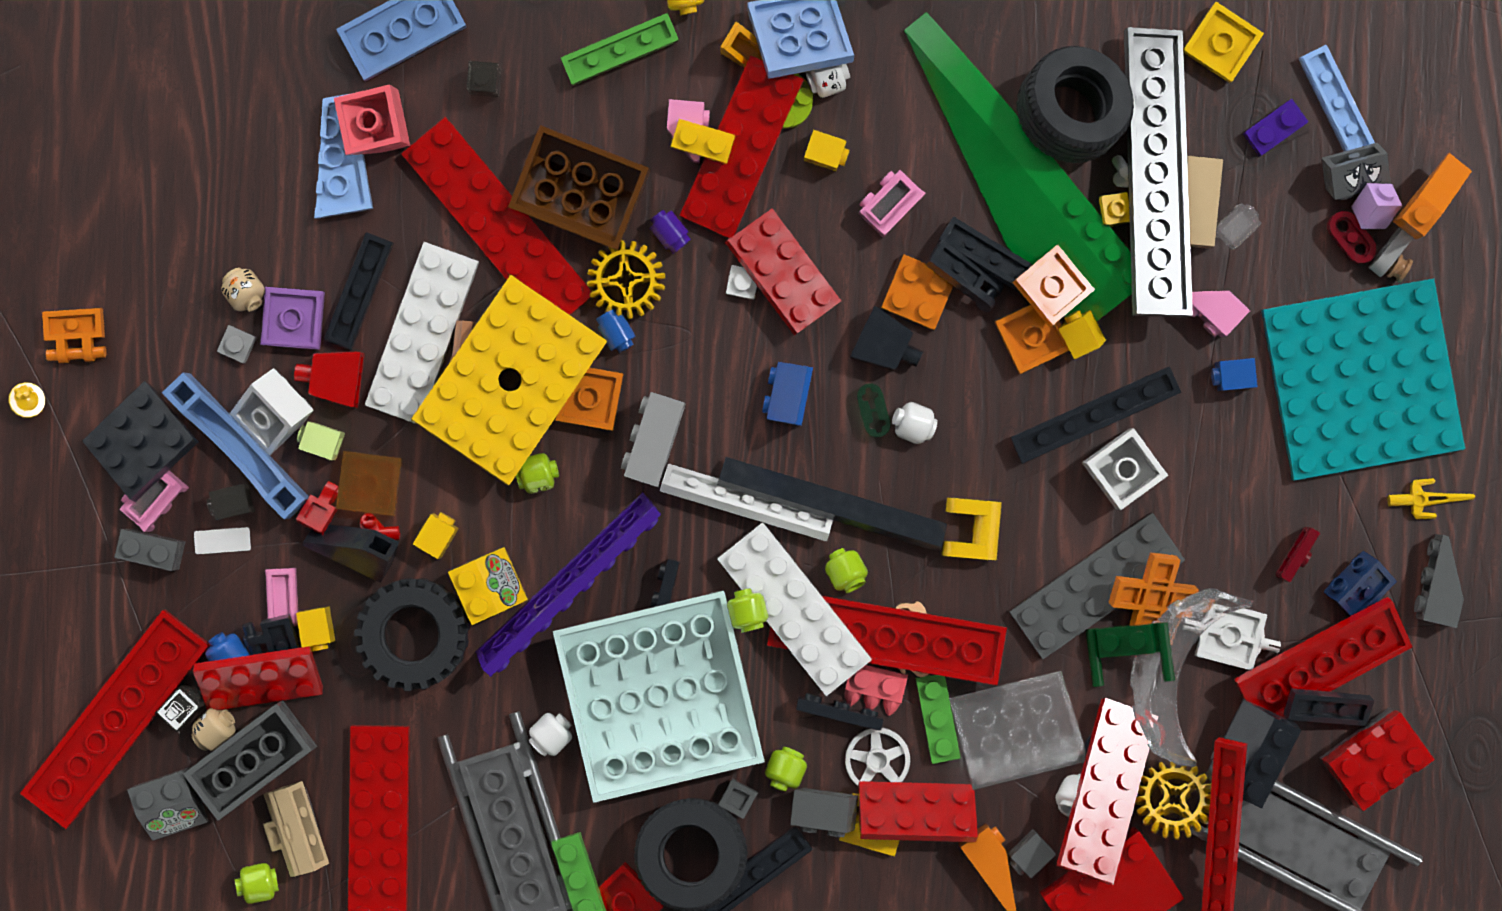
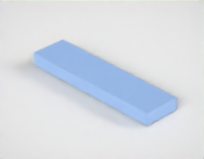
[1299,45,1375,151]

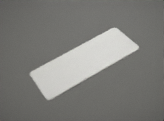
[194,527,251,554]

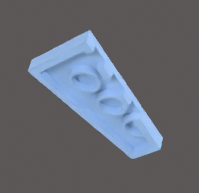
[314,94,373,219]

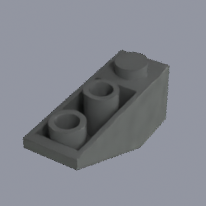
[1414,534,1464,628]

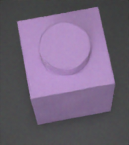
[1351,183,1402,229]

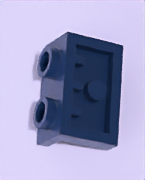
[1324,551,1397,617]

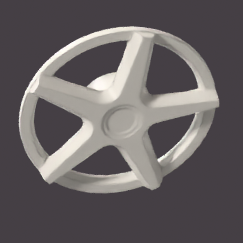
[845,728,910,786]

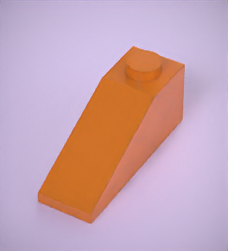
[1393,153,1472,240]
[958,823,1016,911]

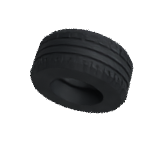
[1016,46,1134,163]
[634,798,748,911]

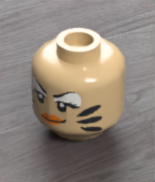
[221,268,265,312]
[192,708,236,751]

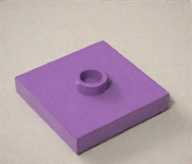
[261,287,325,350]

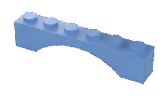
[162,372,309,519]

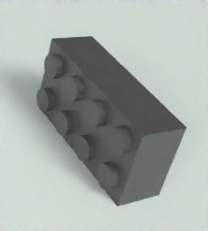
[183,700,318,821]

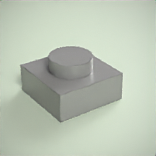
[217,325,257,364]

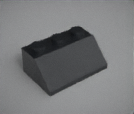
[1205,698,1301,809]

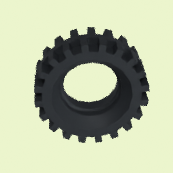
[354,578,470,691]

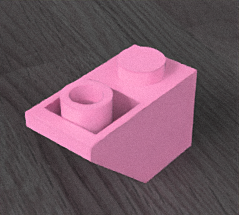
[667,99,710,164]
[1192,291,1250,337]

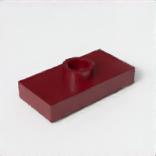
[1276,527,1320,583]

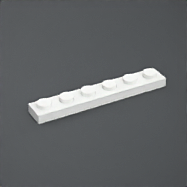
[660,464,833,541]

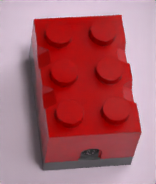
[1319,708,1435,811]

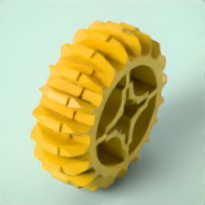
[587,241,665,319]
[1135,760,1211,840]

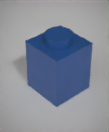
[1211,358,1258,391]

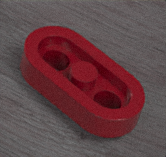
[1327,211,1377,264]

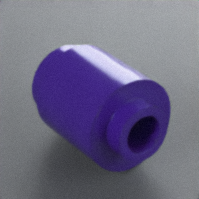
[649,210,691,254]

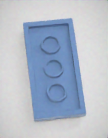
[336,0,467,82]

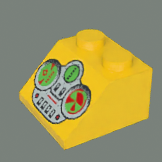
[448,547,528,625]

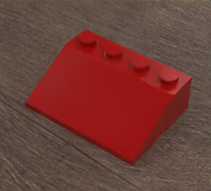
[1040,826,1184,911]

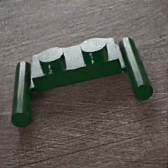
[1085,622,1175,687]

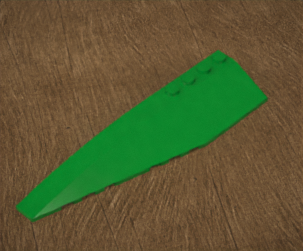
[904,12,1132,322]

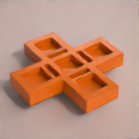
[1108,552,1199,625]

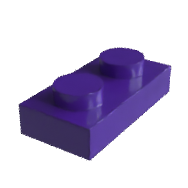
[1243,99,1309,157]

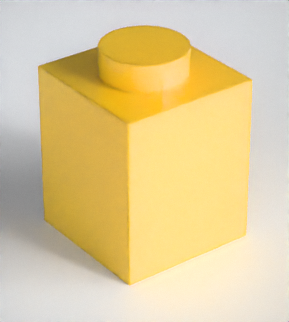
[804,130,850,171]
[1059,310,1106,359]
[413,512,459,559]
[296,606,335,651]

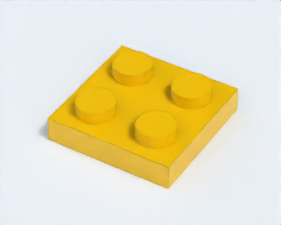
[1183,2,1264,83]

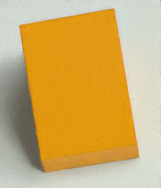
[720,22,762,68]

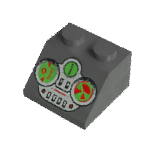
[127,767,209,841]

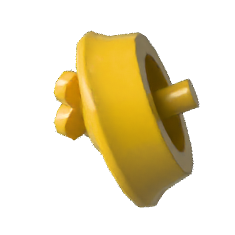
[9,382,45,418]

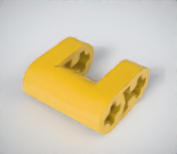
[942,498,1002,560]

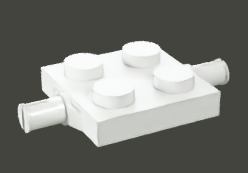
[1182,599,1281,670]

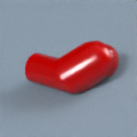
[360,513,401,540]

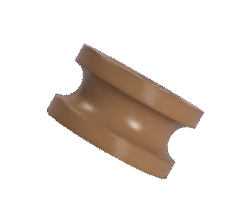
[1386,254,1413,283]

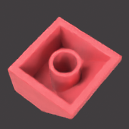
[334,85,410,156]

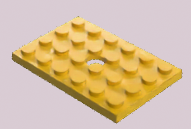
[411,275,607,486]

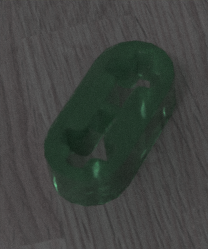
[857,383,890,437]

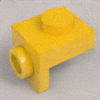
[1099,192,1130,227]

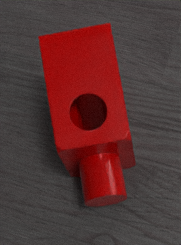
[294,352,365,408]

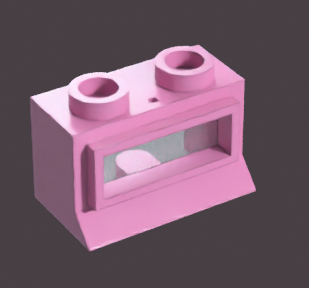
[859,170,926,238]
[120,471,189,532]

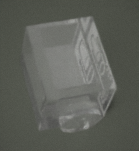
[1216,203,1262,250]

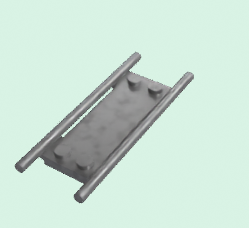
[437,711,573,911]
[1178,752,1423,911]

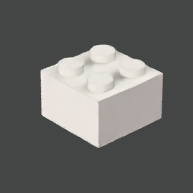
[1082,428,1168,510]

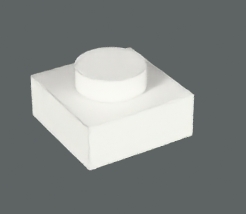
[726,265,757,300]

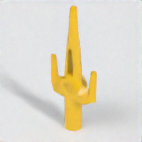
[1387,478,1475,519]

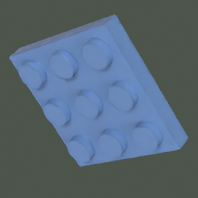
[747,0,854,79]

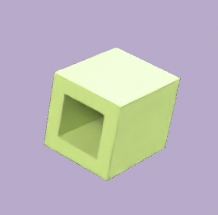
[297,421,345,460]

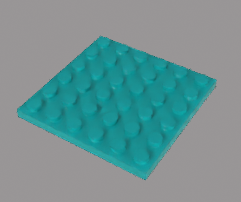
[1261,278,1465,481]

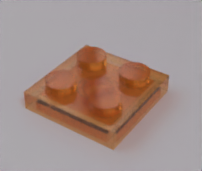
[336,451,403,516]

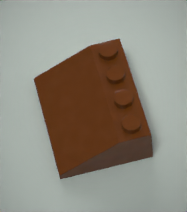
[508,125,651,250]

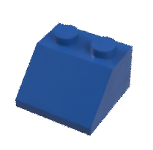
[762,362,813,426]

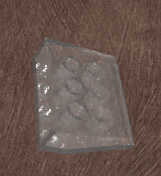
[949,671,1085,790]

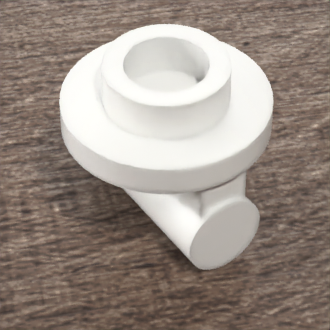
[1112,155,1129,187]

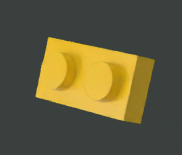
[671,118,735,164]

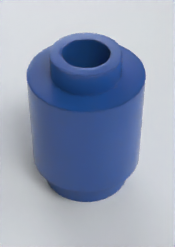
[596,308,636,353]

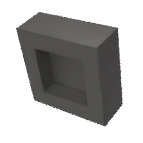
[718,778,758,819]

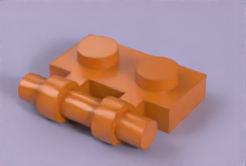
[42,308,107,363]

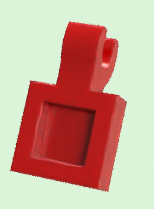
[296,481,341,535]

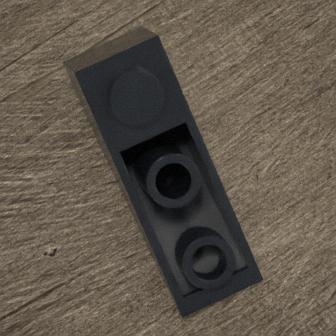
[302,524,400,583]

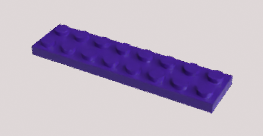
[475,492,661,677]

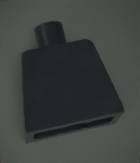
[850,306,923,370]

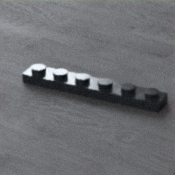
[1010,366,1182,464]

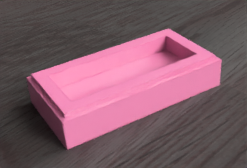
[265,568,298,626]

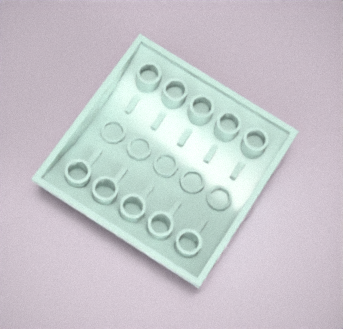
[553,591,765,803]

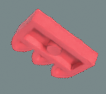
[844,664,908,716]

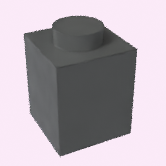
[1008,829,1056,878]

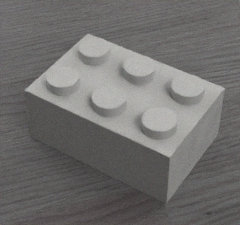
[621,392,686,487]

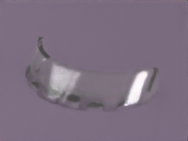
[1130,588,1254,767]

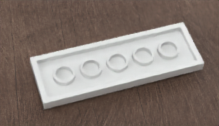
[365,242,479,423]
[718,523,872,696]

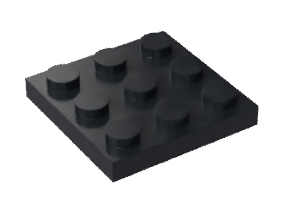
[82,381,199,502]

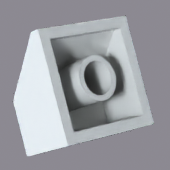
[230,368,314,455]

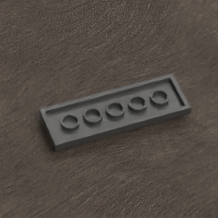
[1009,512,1185,659]

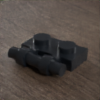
[242,614,300,655]

